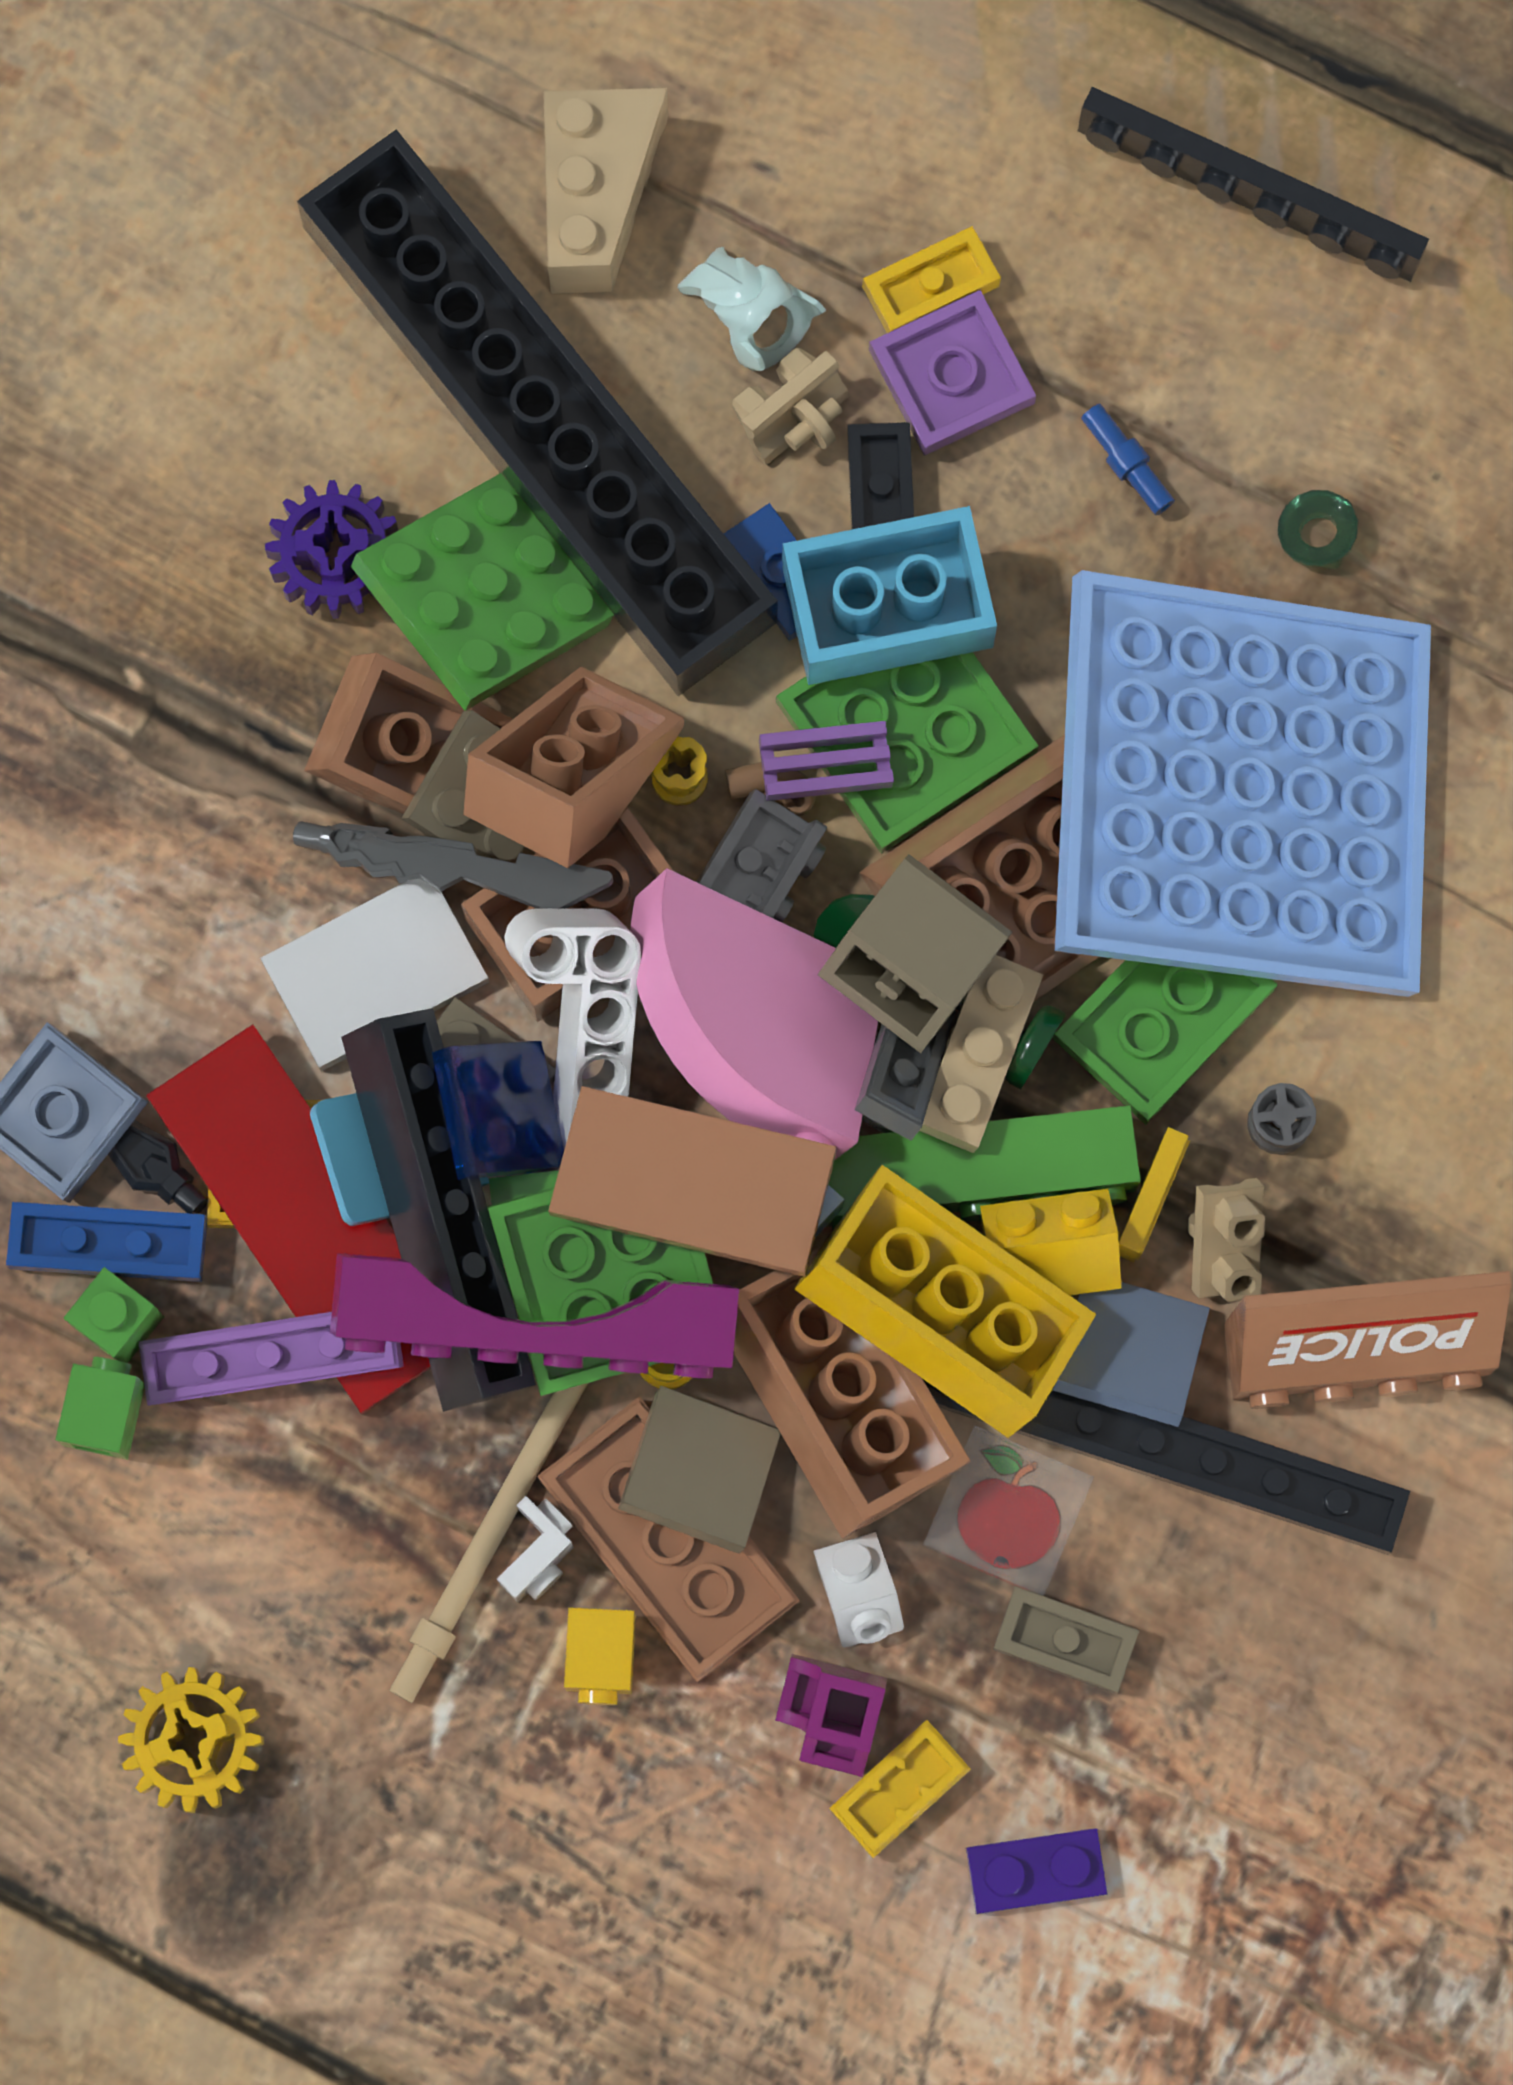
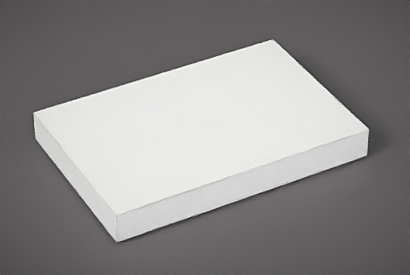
[260,878,490,1072]

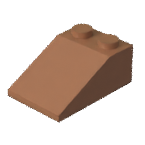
[304,653,513,814]
[463,667,685,868]

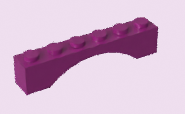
[330,1253,739,1378]

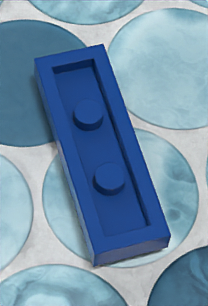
[6,1202,207,1282]

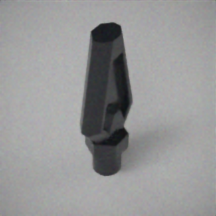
[108,1120,208,1214]

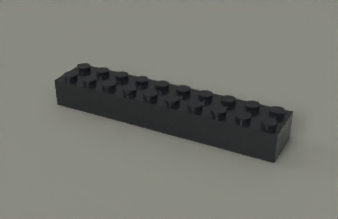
[297,129,778,697]

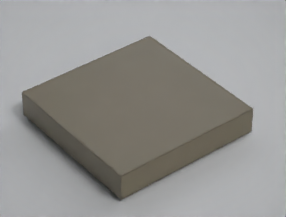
[618,1386,781,1554]

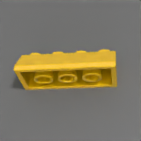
[795,1165,1097,1438]

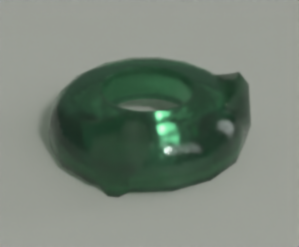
[1277,490,1358,569]

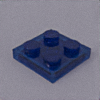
[432,1041,564,1180]

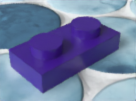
[966,1828,1108,1914]

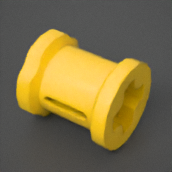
[652,736,708,806]

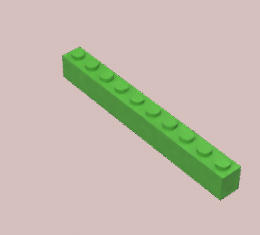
[489,1105,1140,1262]

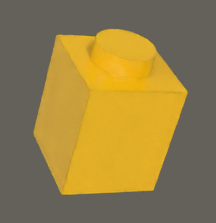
[564,1608,636,1705]

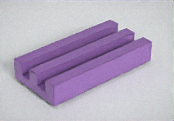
[759,721,894,801]

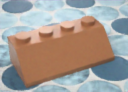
[734,1247,971,1539]

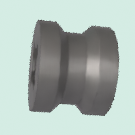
[1247,1083,1316,1155]

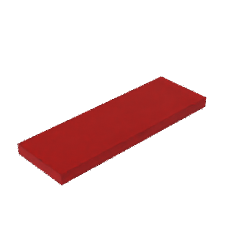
[146,1024,431,1415]

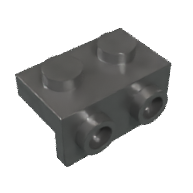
[696,789,827,923]

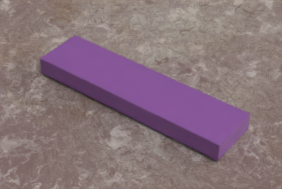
[139,1312,404,1406]

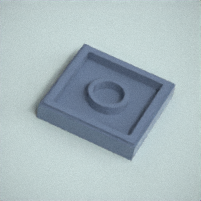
[0,1022,148,1203]
[1053,1282,1210,1427]

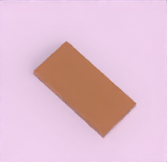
[548,1086,837,1277]
[537,1396,800,1683]

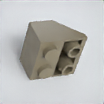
[817,854,1012,1053]

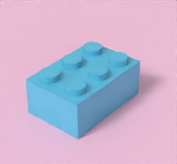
[782,506,997,685]

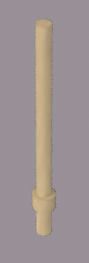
[389,1383,588,1703]

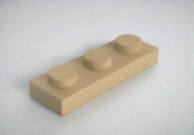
[919,955,1043,1153]

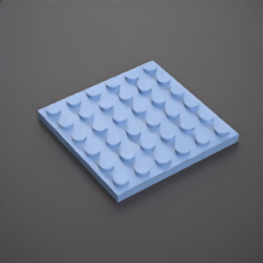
[1055,570,1431,997]

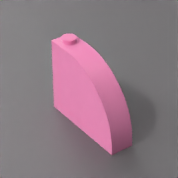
[630,868,878,1160]

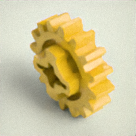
[118,1667,264,1813]

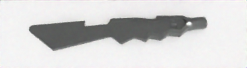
[293,821,614,909]

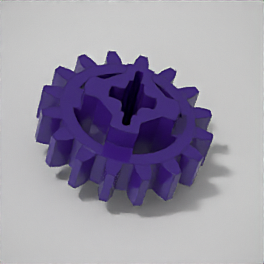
[265,480,398,619]

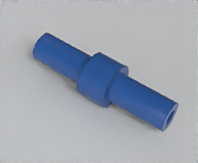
[1081,403,1175,516]

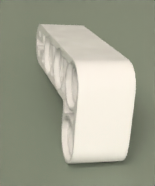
[504,909,641,1148]

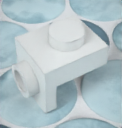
[497,1496,574,1603]
[814,1532,904,1647]

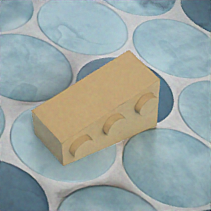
[544,88,668,294]

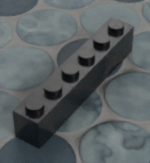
[341,1008,536,1412]

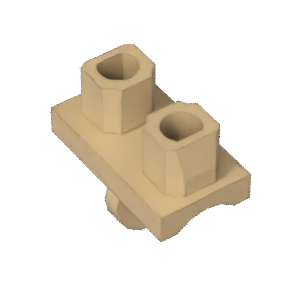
[732,347,850,465]
[1188,1178,1265,1302]

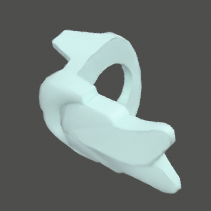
[678,247,826,372]

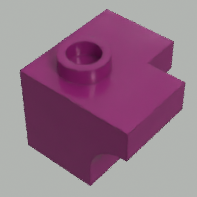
[775,1654,887,1777]

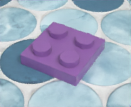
[869,290,1036,456]

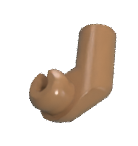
[725,762,816,815]

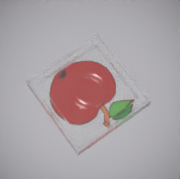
[923,1425,1094,1596]

